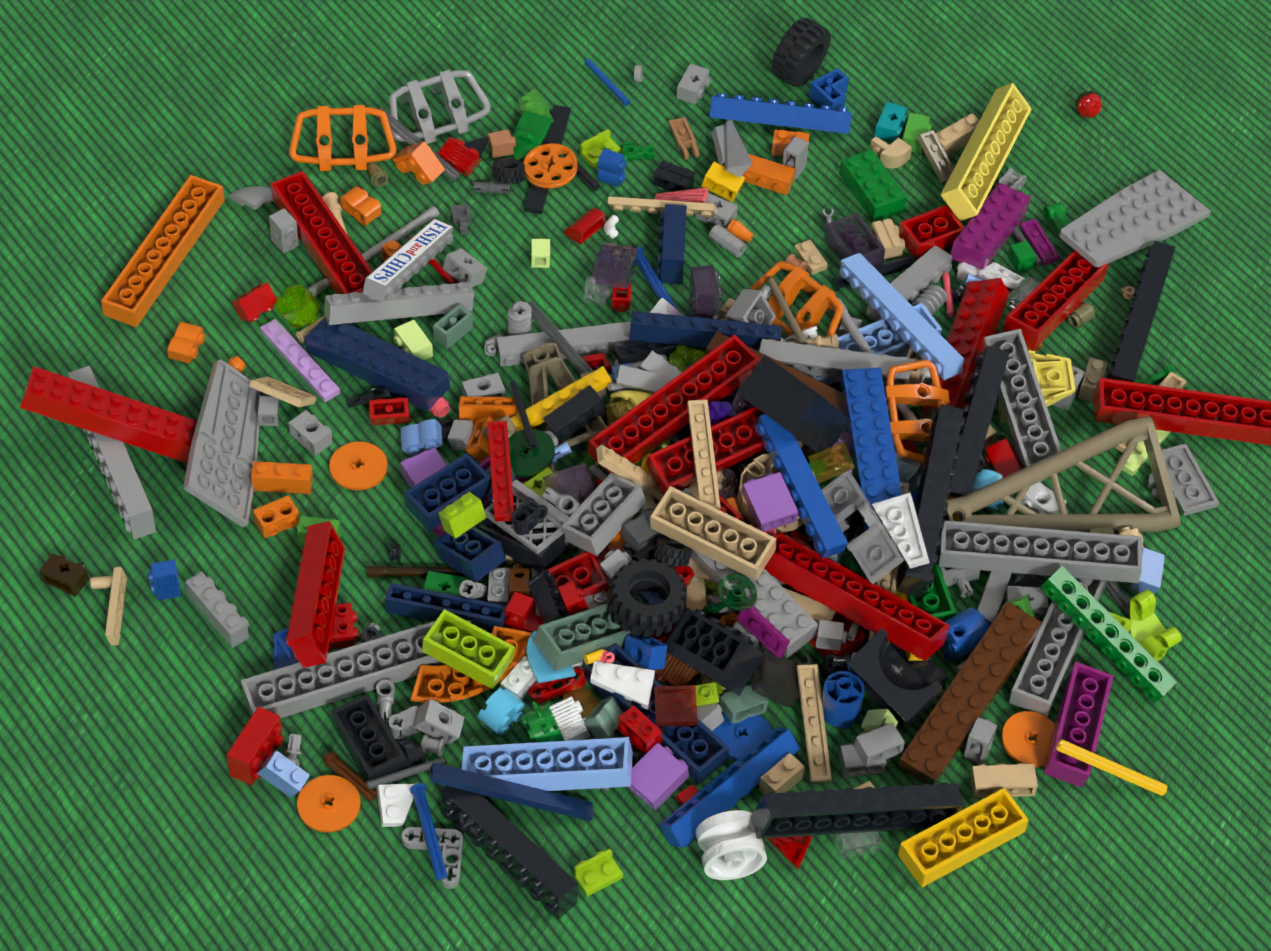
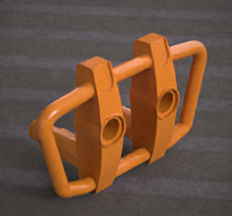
[289,105,397,171]
[750,261,846,341]
[884,360,950,463]

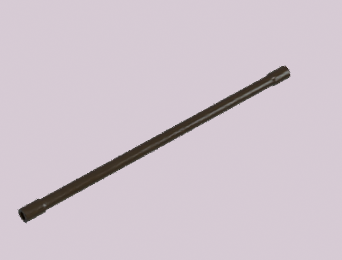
[367,566,554,578]

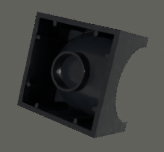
[737,355,852,458]
[847,628,942,731]

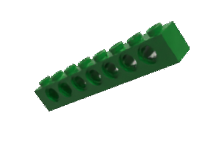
[1040,566,1177,704]

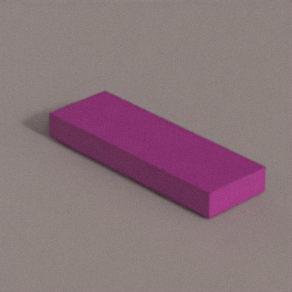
[1019,219,1060,266]
[736,605,790,658]

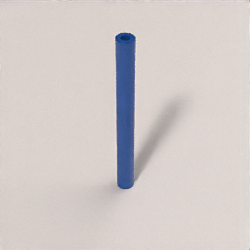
[585,59,630,106]

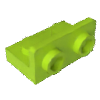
[580,129,621,168]
[677,682,724,709]
[574,849,623,897]

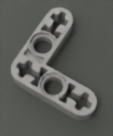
[402,827,463,889]

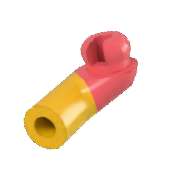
[583,649,615,665]

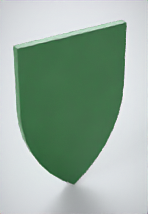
[513,111,553,161]

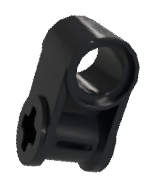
[512,498,548,535]
[819,653,851,684]

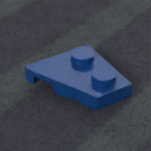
[273,627,300,670]

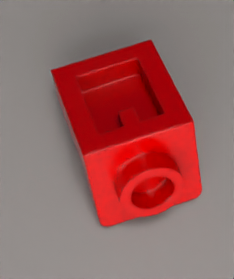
[583,353,612,371]

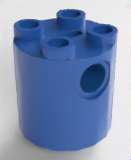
[940,607,990,662]
[822,671,865,729]

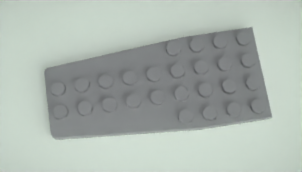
[1059,170,1211,267]
[183,360,262,527]

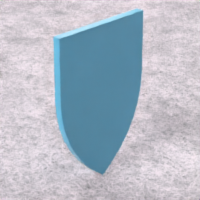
[526,631,576,683]

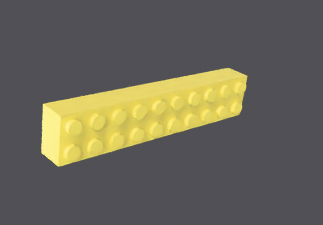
[941,83,1031,221]

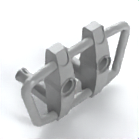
[389,70,491,144]

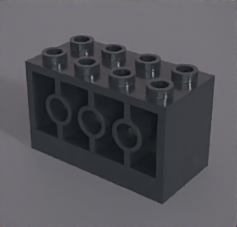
[665,607,765,696]

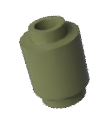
[1067,302,1095,328]

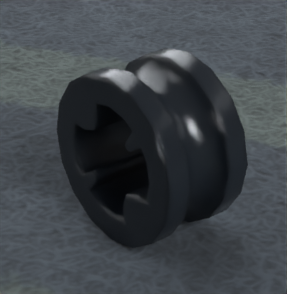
[390,544,401,562]
[360,627,380,643]

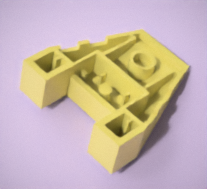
[998,350,1075,423]

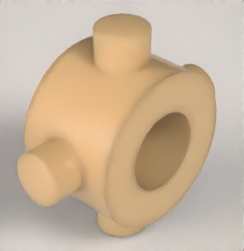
[1121,286,1135,299]

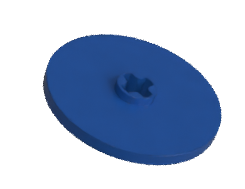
[712,714,772,760]

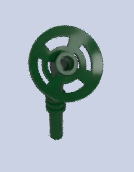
[701,574,757,617]

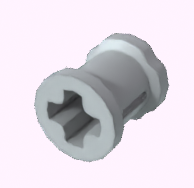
[421,734,445,757]

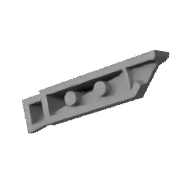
[712,120,752,178]

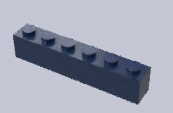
[385,583,507,633]

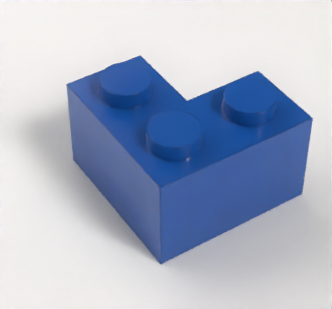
[809,68,849,110]

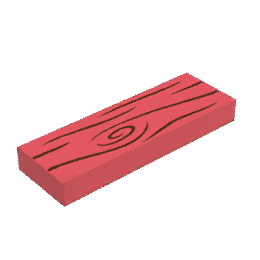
[654,188,708,203]

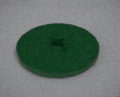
[508,429,555,477]

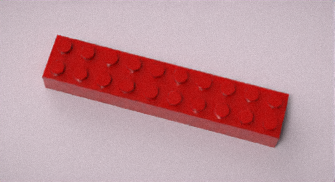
[270,171,373,294]
[919,278,1009,421]
[588,335,761,475]
[20,366,197,463]
[1094,378,1271,445]
[764,532,950,661]

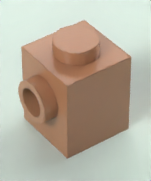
[488,129,516,158]

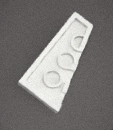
[872,493,930,569]

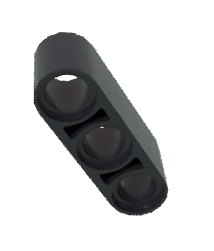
[528,570,569,624]

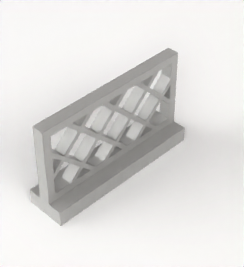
[484,480,569,554]

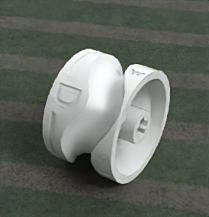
[696,810,767,880]

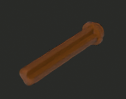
[323,752,377,801]

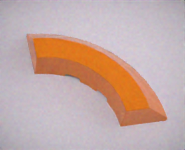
[411,626,532,703]

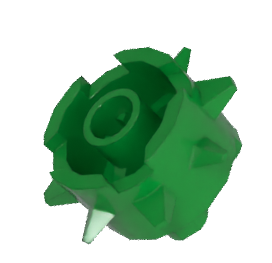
[521,701,564,743]

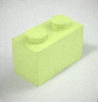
[393,320,433,360]

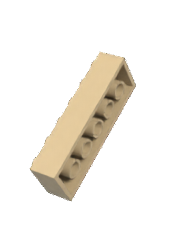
[650,486,776,581]

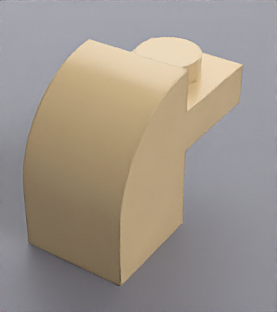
[870,137,912,168]

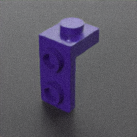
[708,402,737,427]

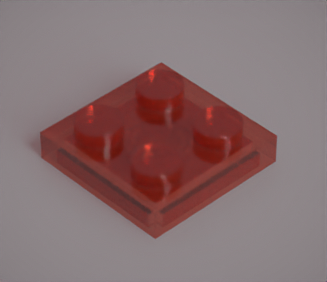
[654,685,698,727]

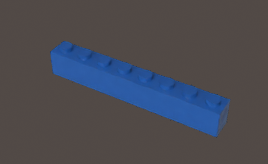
[710,93,852,134]
[756,414,848,559]
[659,727,800,848]

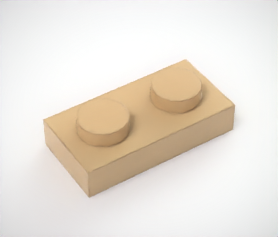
[794,240,828,275]

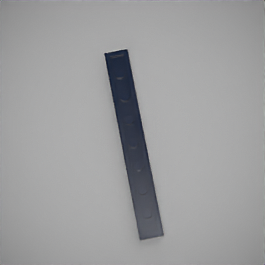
[431,762,593,821]

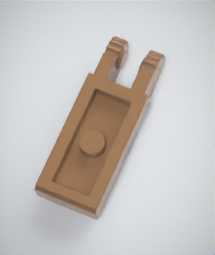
[668,117,699,160]

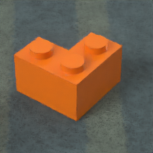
[392,141,445,185]

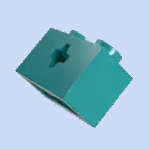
[875,102,908,143]

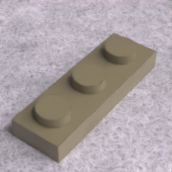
[917,130,954,184]

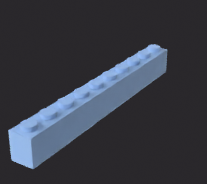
[840,253,964,380]

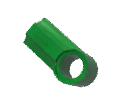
[1043,202,1071,234]

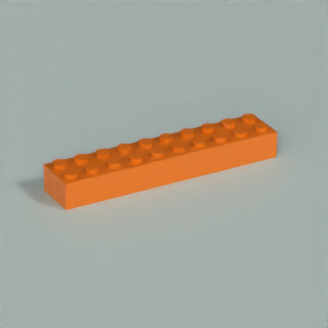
[101,175,225,328]

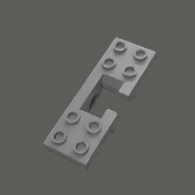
[822,470,905,584]

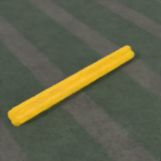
[1056,739,1167,796]

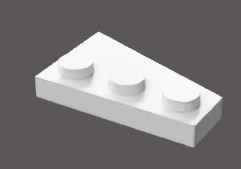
[591,661,655,710]

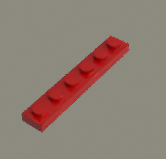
[488,421,514,522]

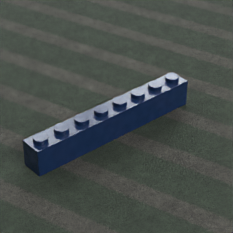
[629,311,782,352]

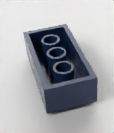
[657,204,687,284]
[404,453,491,531]

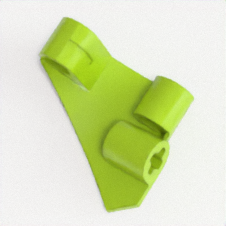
[1130,589,1182,666]

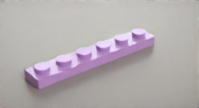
[260,319,340,402]

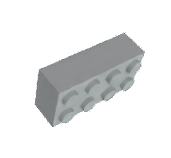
[561,473,646,556]

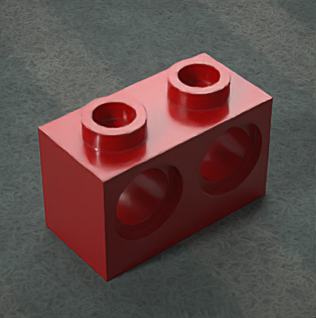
[618,705,662,755]

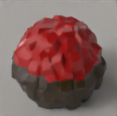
[1075,91,1102,118]

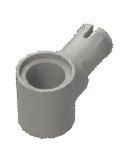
[543,487,581,517]
[376,679,395,723]

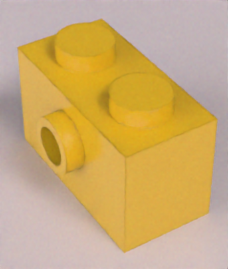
[701,162,745,203]

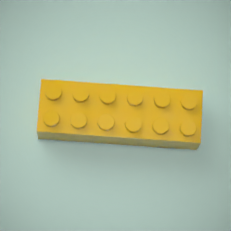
[898,788,1029,888]

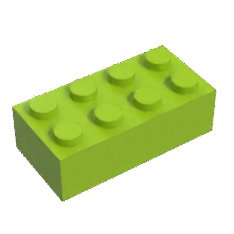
[422,609,515,689]

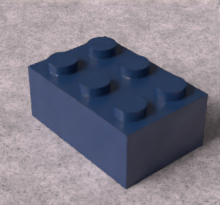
[433,526,506,582]

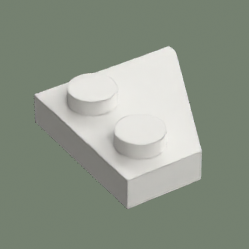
[977,262,1025,289]
[377,784,415,827]

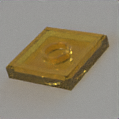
[808,442,855,483]

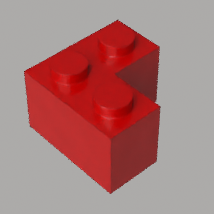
[505,592,544,633]

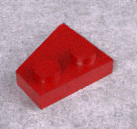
[766,835,813,869]

